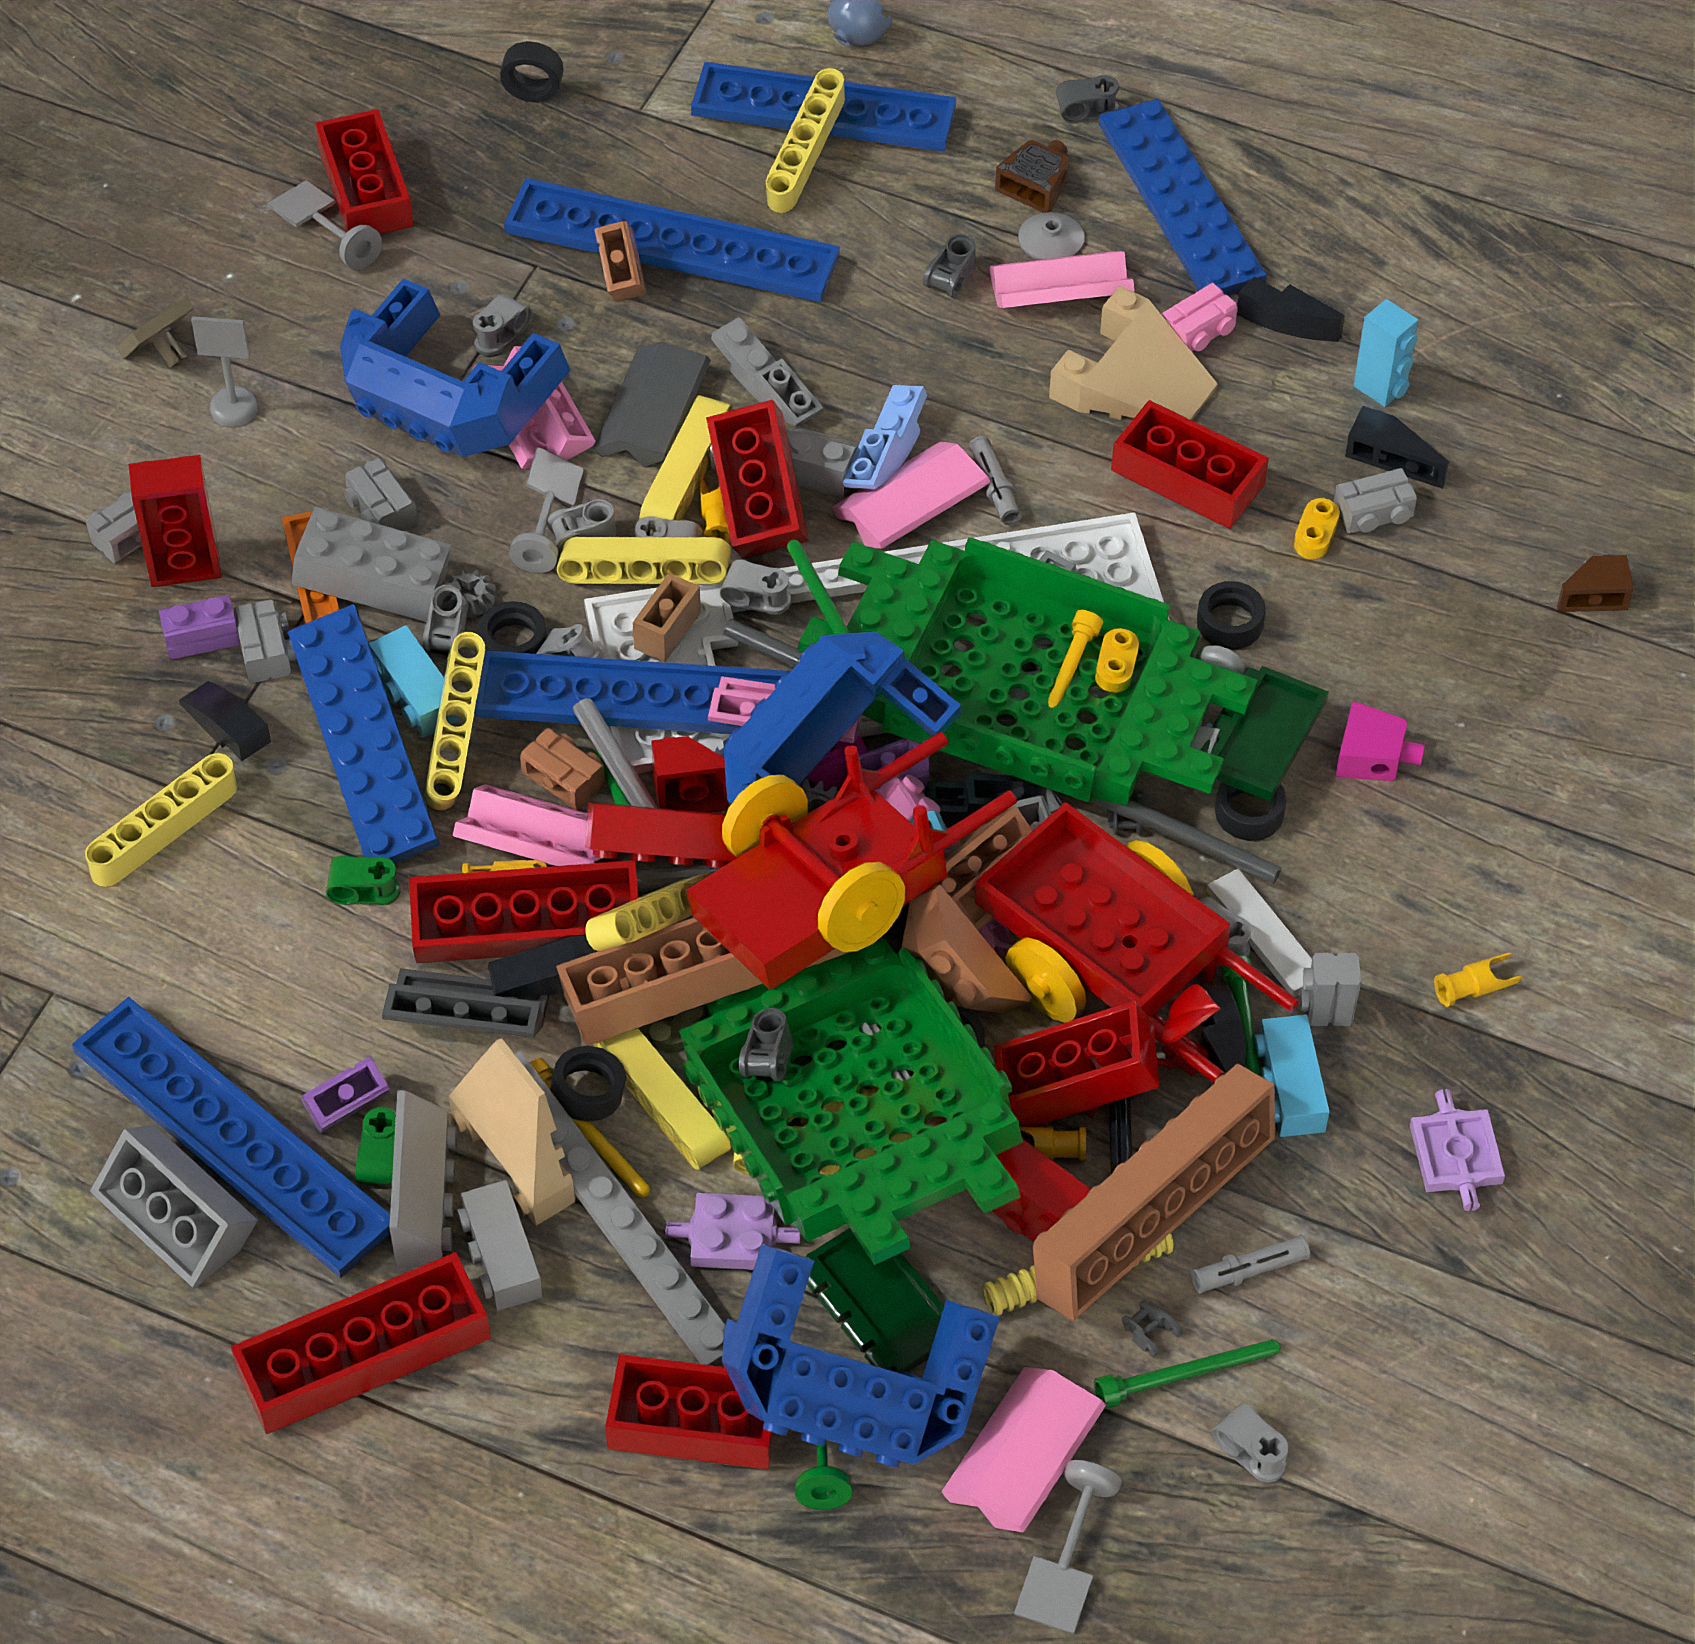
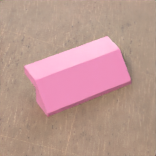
[989,251,1135,308]
[472,346,596,469]
[832,442,991,549]
[708,676,863,743]
[453,784,607,866]
[941,1367,1106,1532]

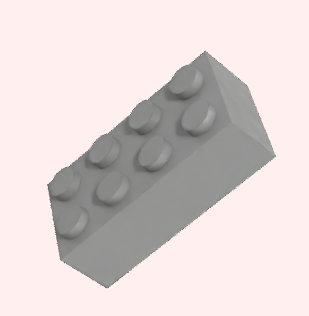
[291,506,451,622]

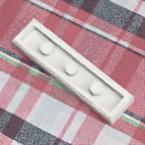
[1207,869,1312,997]

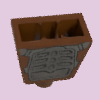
[995,140,1069,213]

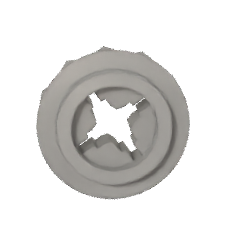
[441,569,497,618]

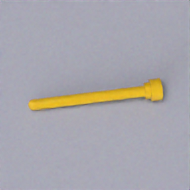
[1048,610,1103,708]
[530,1058,650,1198]

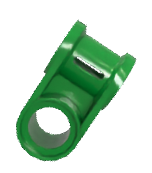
[326,855,401,905]
[356,1107,396,1185]

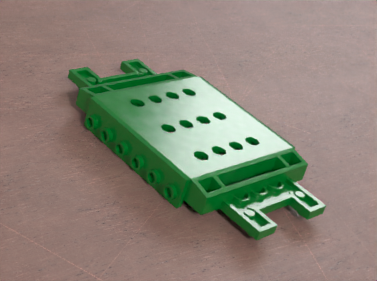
[798,537,1258,806]
[679,939,1023,1265]

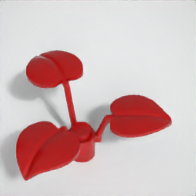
[1085,984,1220,1119]

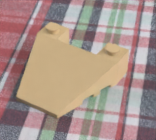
[1049,286,1218,421]
[448,1038,575,1226]

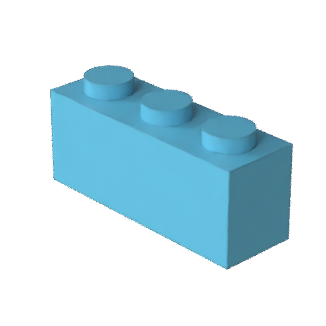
[1353,299,1418,407]
[369,625,461,738]
[1254,1014,1329,1137]

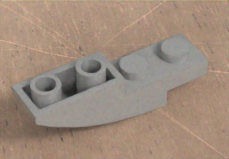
[711,317,823,427]

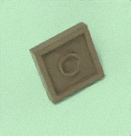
[116,297,194,368]

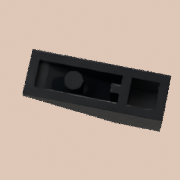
[1345,406,1449,489]
[488,936,597,997]

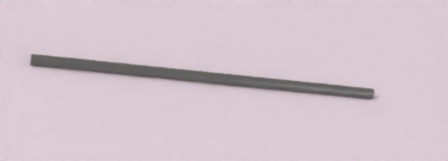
[724,619,1281,884]

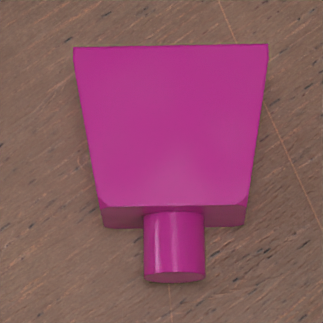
[1336,701,1425,781]

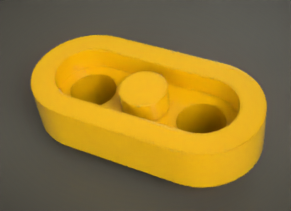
[1294,498,1340,559]
[1095,628,1139,693]

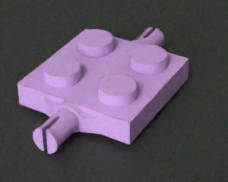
[1410,1089,1505,1211]
[665,1193,800,1270]

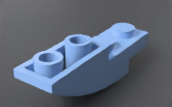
[843,385,927,489]

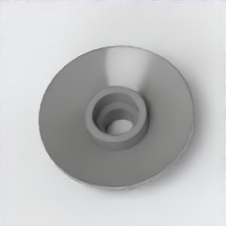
[1018,212,1084,260]

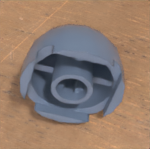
[828,0,892,46]

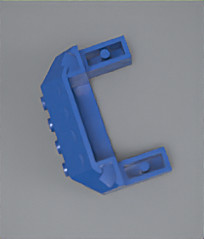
[340,278,571,457]
[724,632,961,806]
[722,1244,1000,1468]

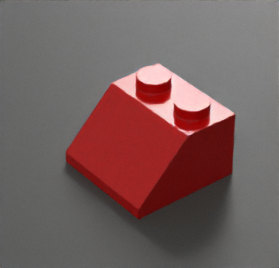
[651,736,730,813]

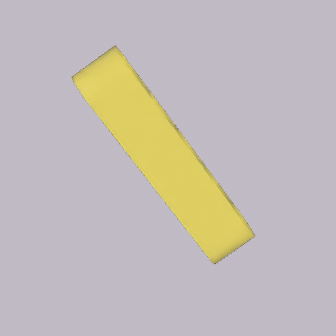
[766,68,845,213]
[639,395,733,528]
[557,537,732,584]
[424,632,485,810]
[85,753,237,887]
[585,873,711,951]
[593,1028,731,1170]

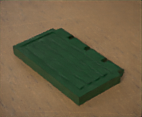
[1200,666,1329,801]
[806,1228,944,1374]

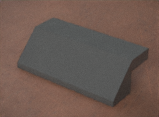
[593,342,711,467]
[382,968,550,1038]

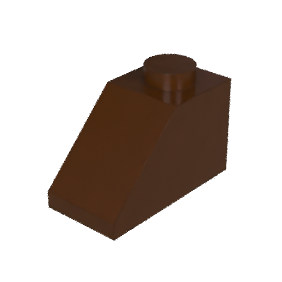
[1557,555,1634,612]

